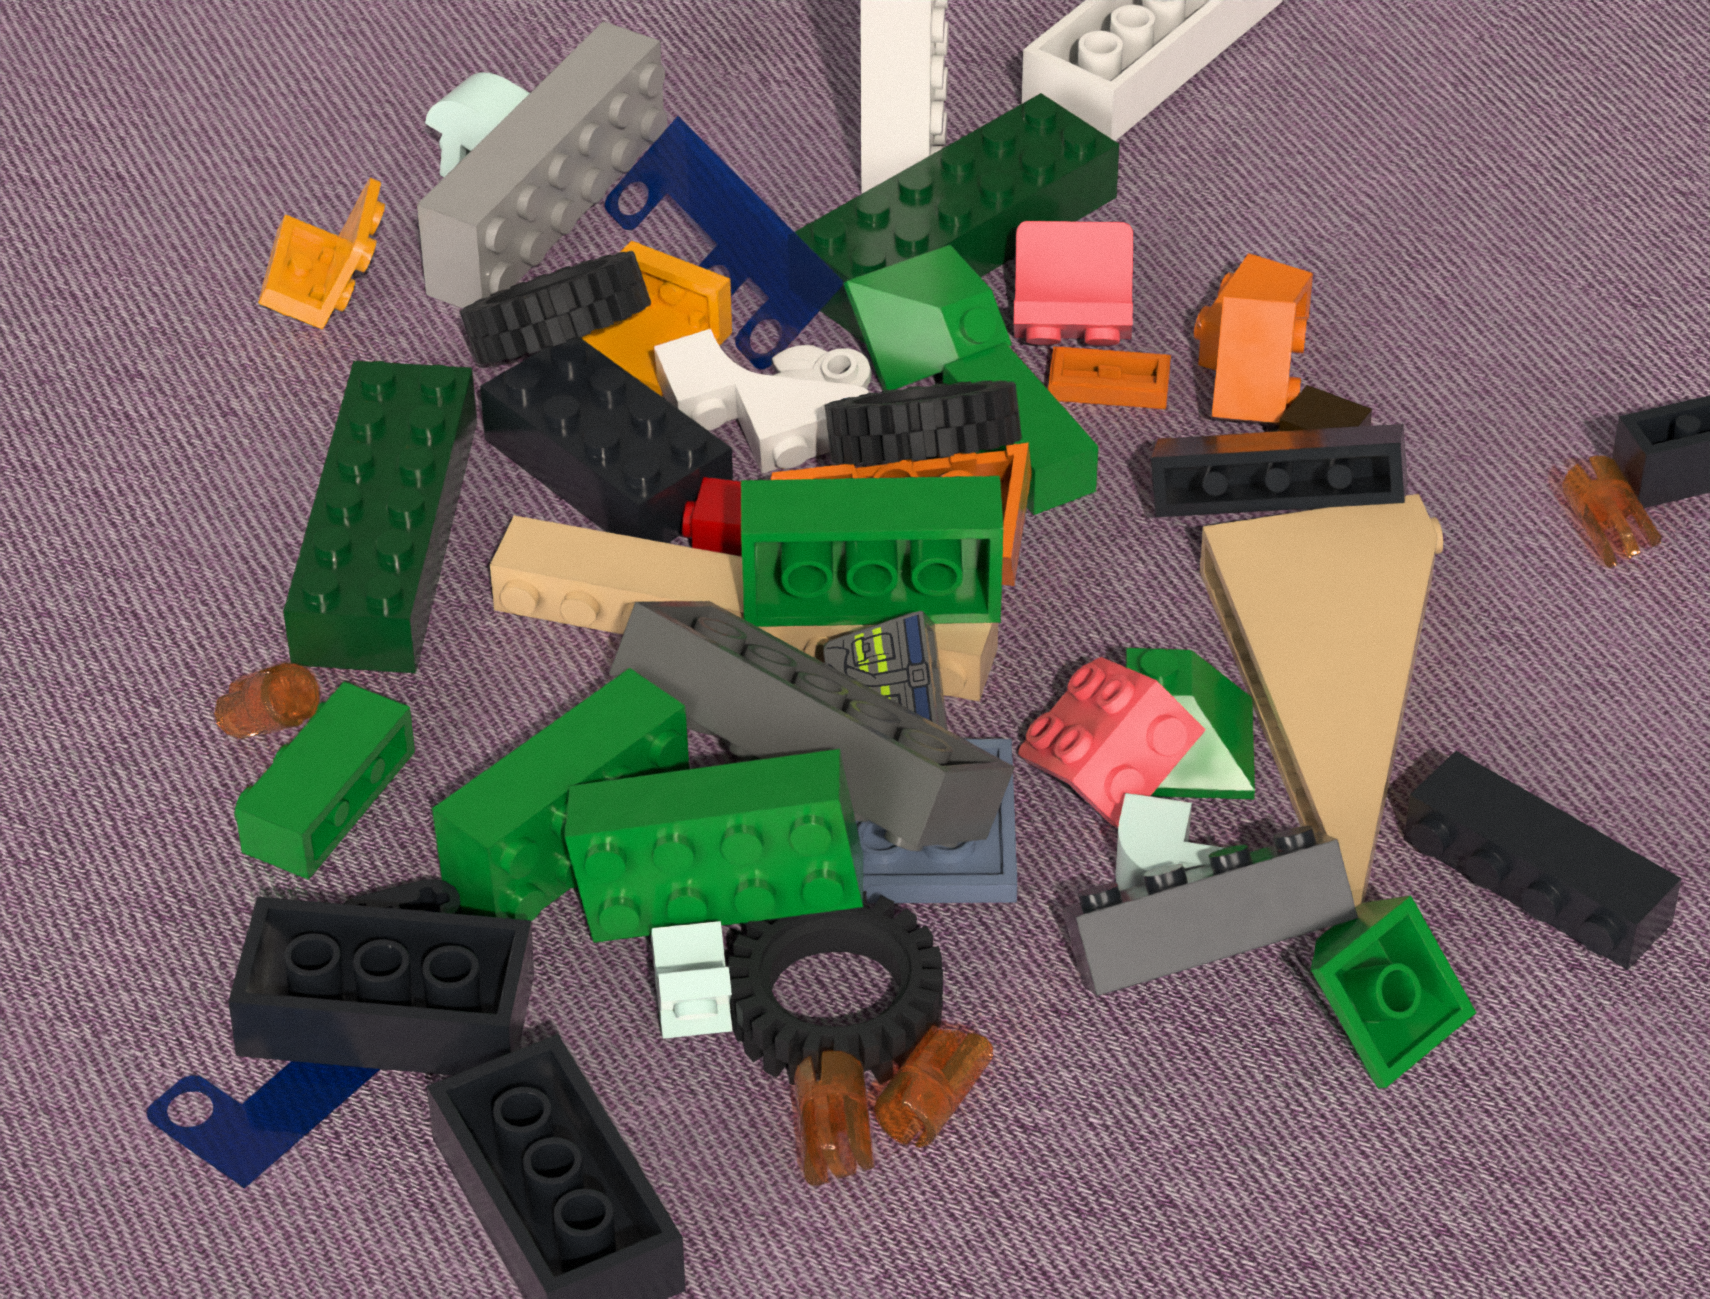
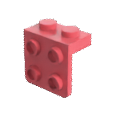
[1014,221,1133,346]
[1018,657,1206,828]

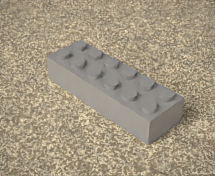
[417,21,667,309]

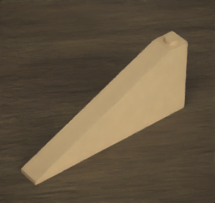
[1199,494,1443,908]

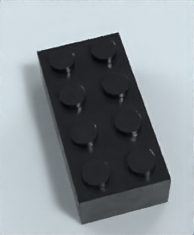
[480,337,733,543]
[228,897,534,1076]
[427,1034,686,1299]

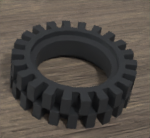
[460,251,652,364]
[825,380,1022,464]
[728,891,943,1092]

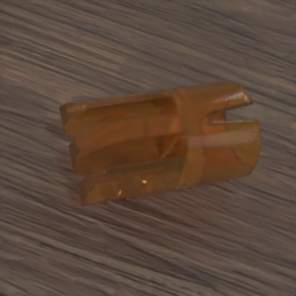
[1562,455,1661,568]
[214,663,320,739]
[874,1025,993,1148]
[794,1051,875,1187]

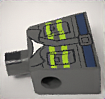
[824,611,948,730]

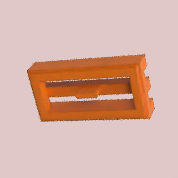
[1048,346,1171,409]

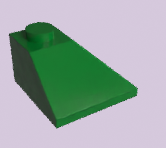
[843,245,1012,391]
[1125,648,1255,800]
[1311,895,1477,1089]

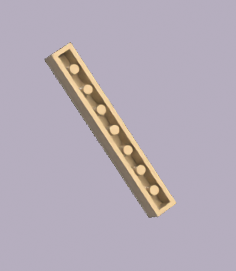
[490,515,998,702]

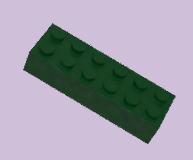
[788,93,1119,344]
[283,360,477,674]

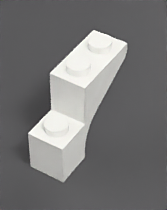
[654,329,869,474]

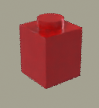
[682,477,742,557]

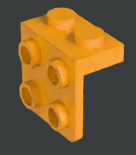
[258,177,385,329]
[582,240,732,396]

